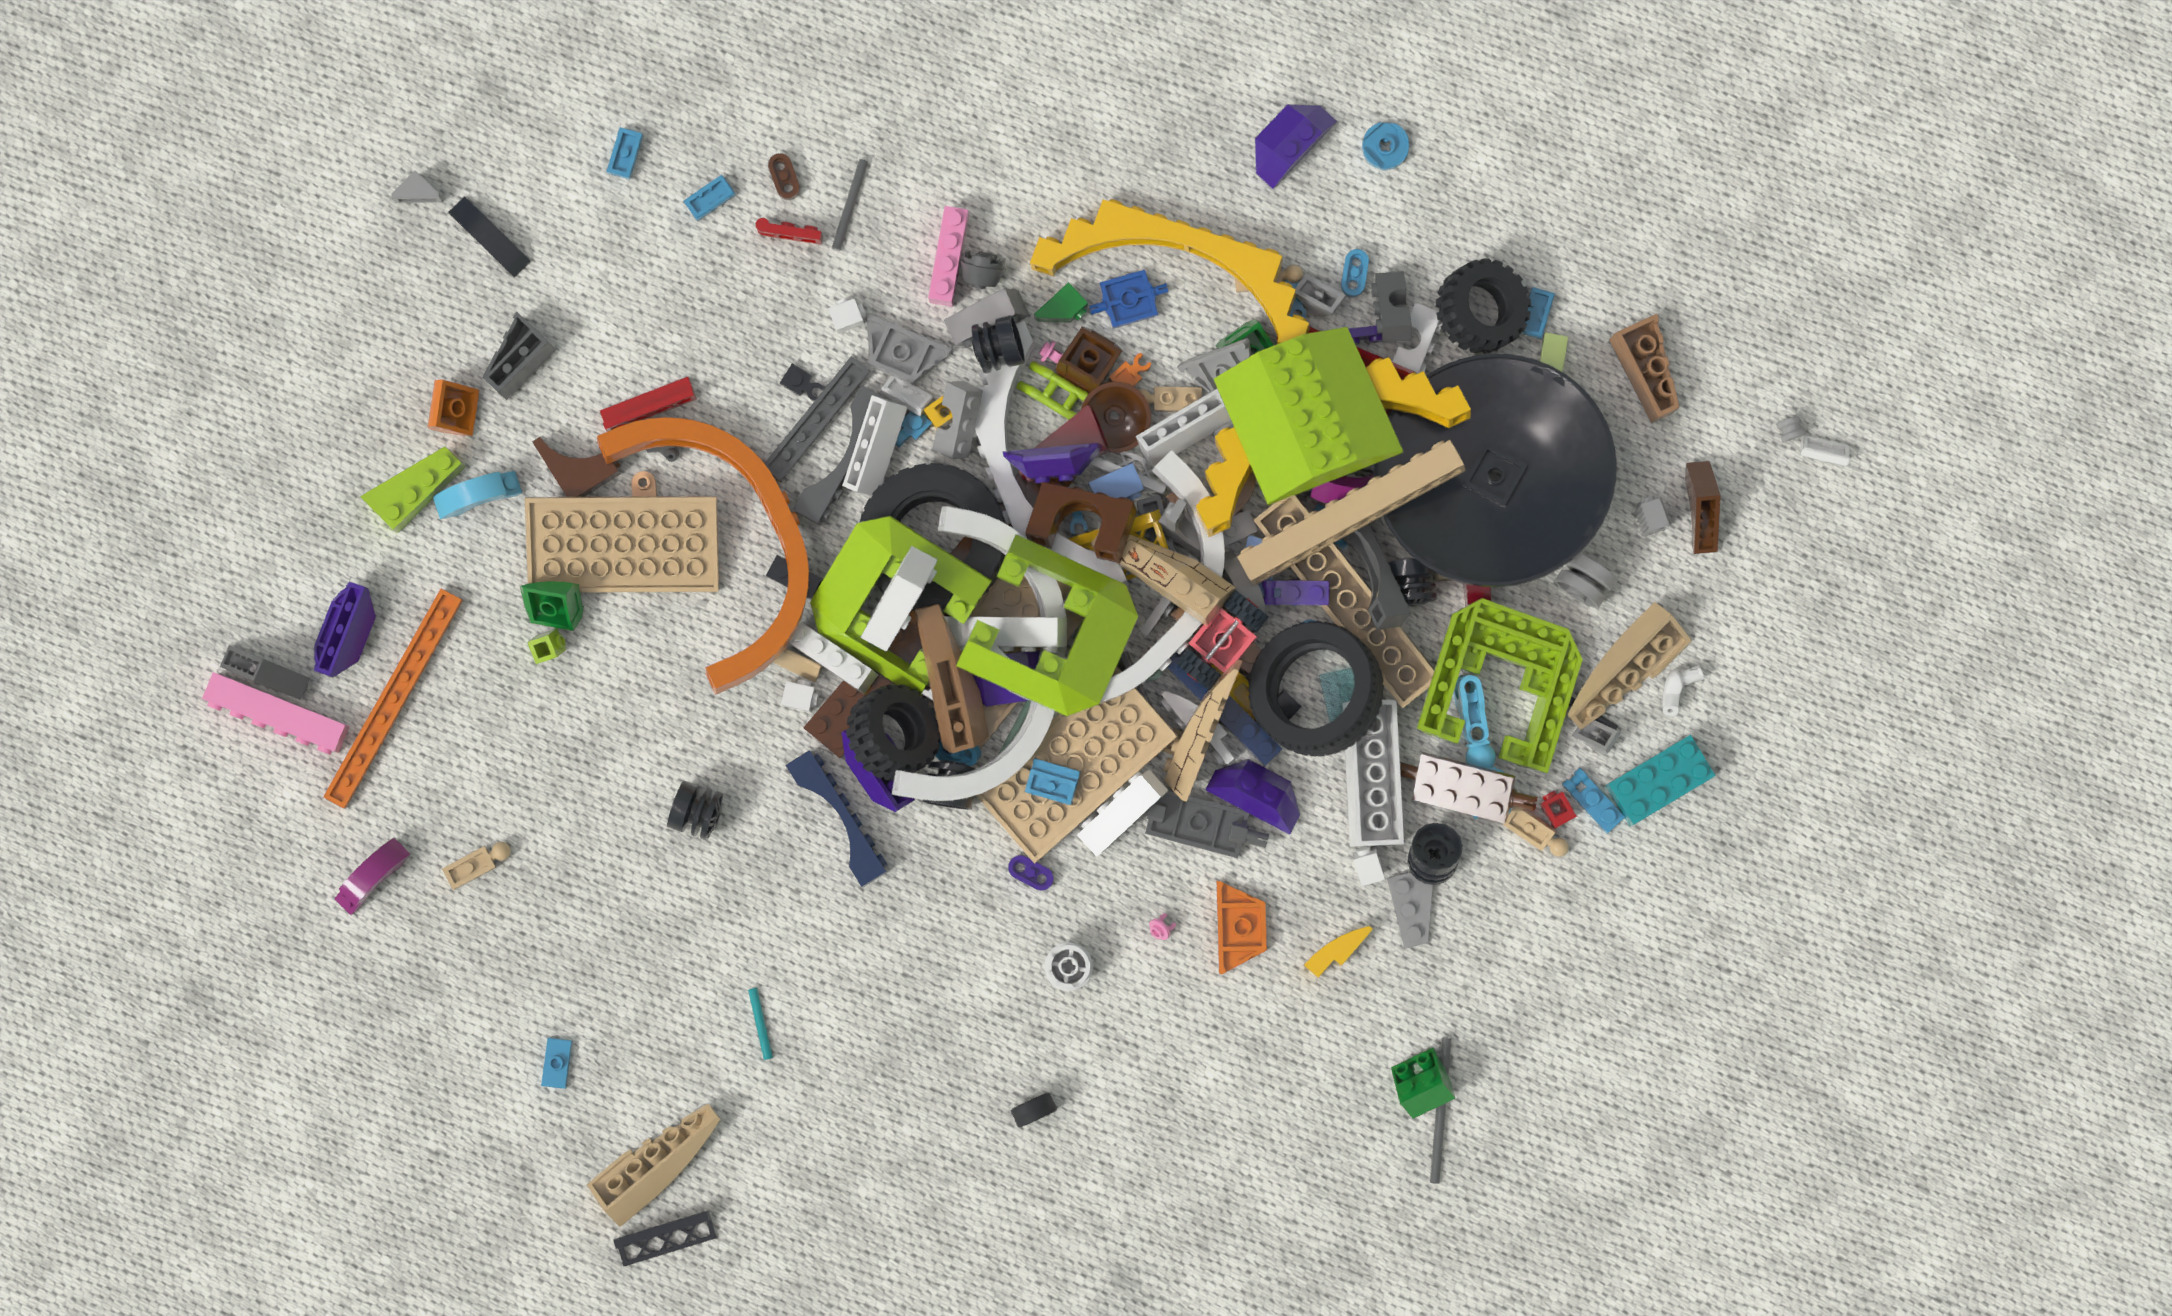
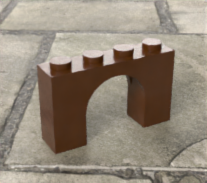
[1025,482,1137,563]

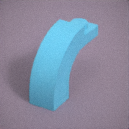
[433,471,522,519]

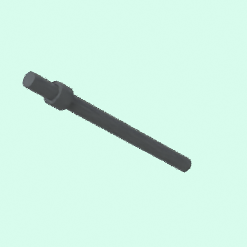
[1430,1038,1452,1184]

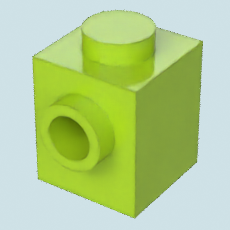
[527,628,566,664]

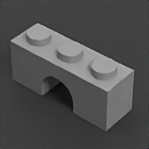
[932,381,983,459]

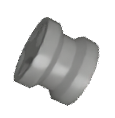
[1776,416,1805,442]

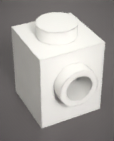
[828,297,866,334]
[781,680,819,712]
[1353,846,1385,886]

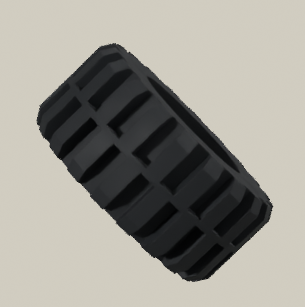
[1435,258,1531,354]
[846,684,941,780]

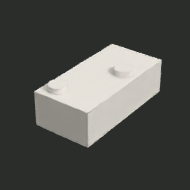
[861,546,937,651]

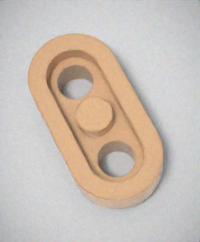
[631,471,657,496]

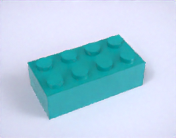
[1605,735,1716,826]

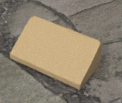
[773,648,823,683]

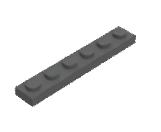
[764,356,870,482]

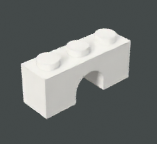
[1392,303,1442,374]

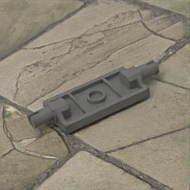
[1143,790,1269,859]

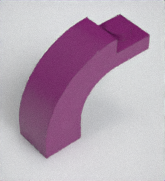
[1311,473,1374,504]
[335,838,410,915]

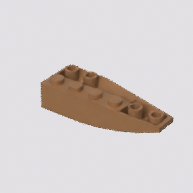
[915,604,989,753]

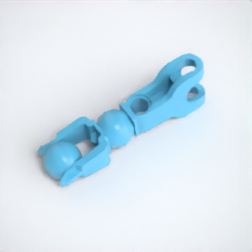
[1453,675,1511,820]

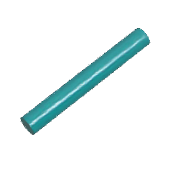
[748,988,773,1060]

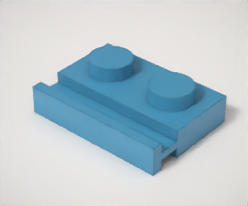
[1025,758,1081,805]

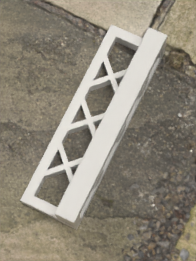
[1088,451,1167,497]

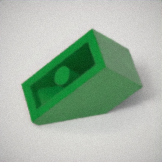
[1034,282,1088,323]

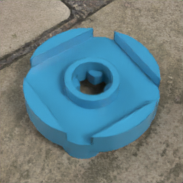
[1362,122,1409,171]

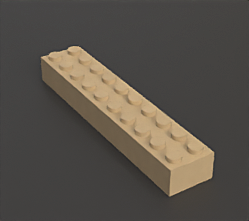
[1254,495,1435,708]

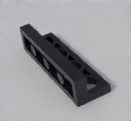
[613,1210,717,1267]

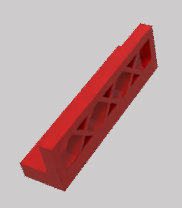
[600,377,697,432]

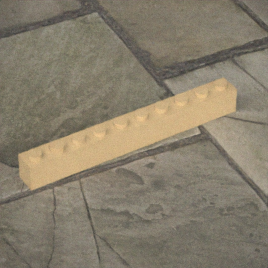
[1237,440,1466,587]

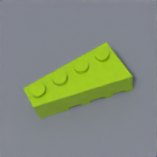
[360,446,466,533]

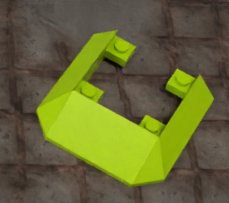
[810,516,992,696]
[956,534,1138,716]
[1417,598,1583,773]

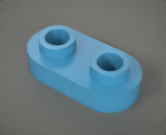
[1341,249,1369,297]
[935,741,981,766]

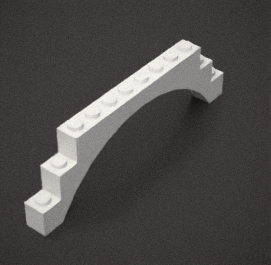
[973,321,1129,586]

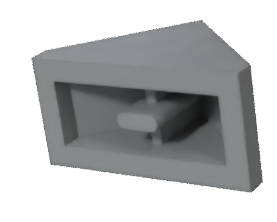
[391,170,443,203]
[1295,274,1346,316]
[1572,720,1620,756]

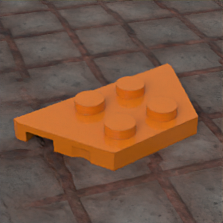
[1216,881,1267,974]

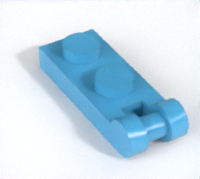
[1562,768,1625,834]

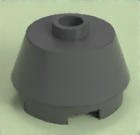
[960,250,1006,289]

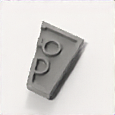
[1387,873,1433,949]

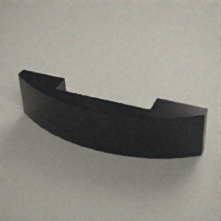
[448,196,531,278]

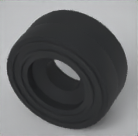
[1011,1092,1057,1128]

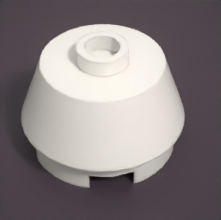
[1045,942,1093,991]

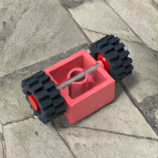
[1176,590,1269,690]

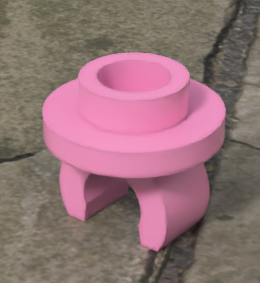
[1039,340,1063,364]
[1149,913,1176,940]

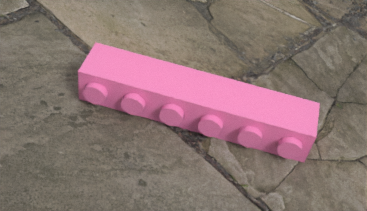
[202,672,350,755]

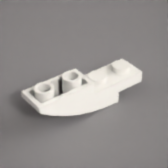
[1160,691,1234,766]

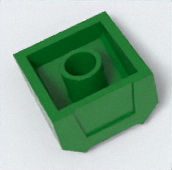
[1216,319,1274,355]
[520,581,584,631]

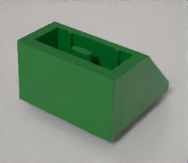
[1391,1047,1456,1119]

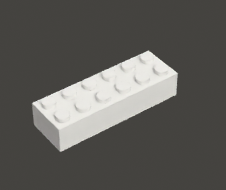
[1343,700,1404,847]

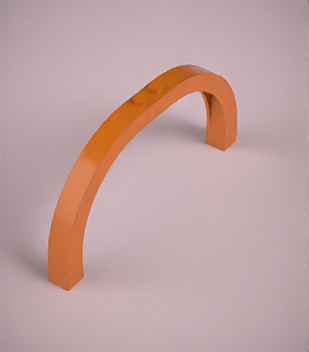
[597,417,809,695]

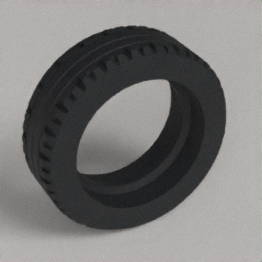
[1248,621,1384,757]

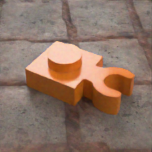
[1109,353,1151,387]

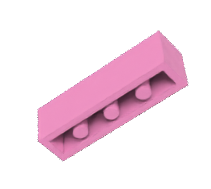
[928,206,969,307]

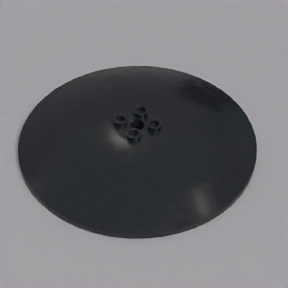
[1374,354,1617,587]

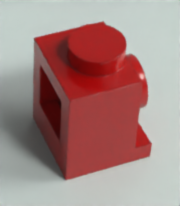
[1540,790,1577,829]

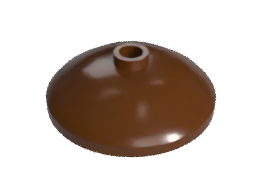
[1080,381,1151,453]

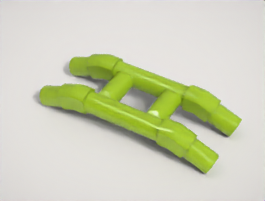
[1016,361,1089,420]

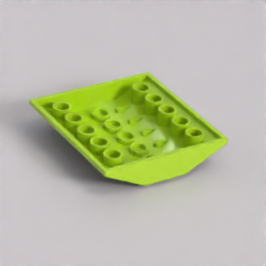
[1214,327,1403,505]

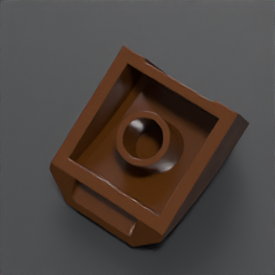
[1055,326,1123,393]

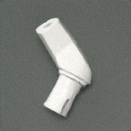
[1663,665,1704,716]

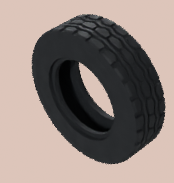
[860,463,1006,614]

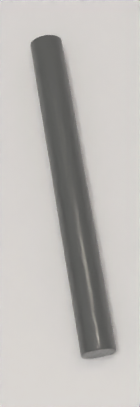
[832,159,868,251]

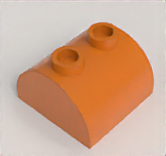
[427,380,479,436]

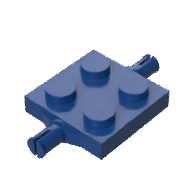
[1089,269,1169,329]

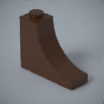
[532,437,621,497]
[1685,461,1721,554]

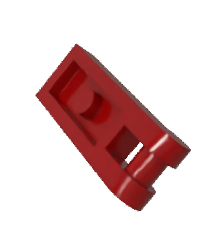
[755,218,823,245]

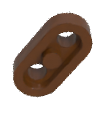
[768,153,800,200]

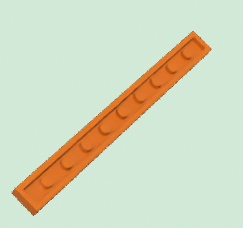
[323,588,463,809]

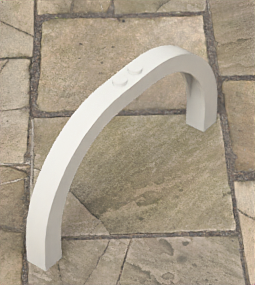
[991,450,1225,704]
[892,506,1066,801]

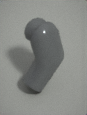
[646,446,679,462]

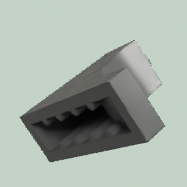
[220,645,310,700]

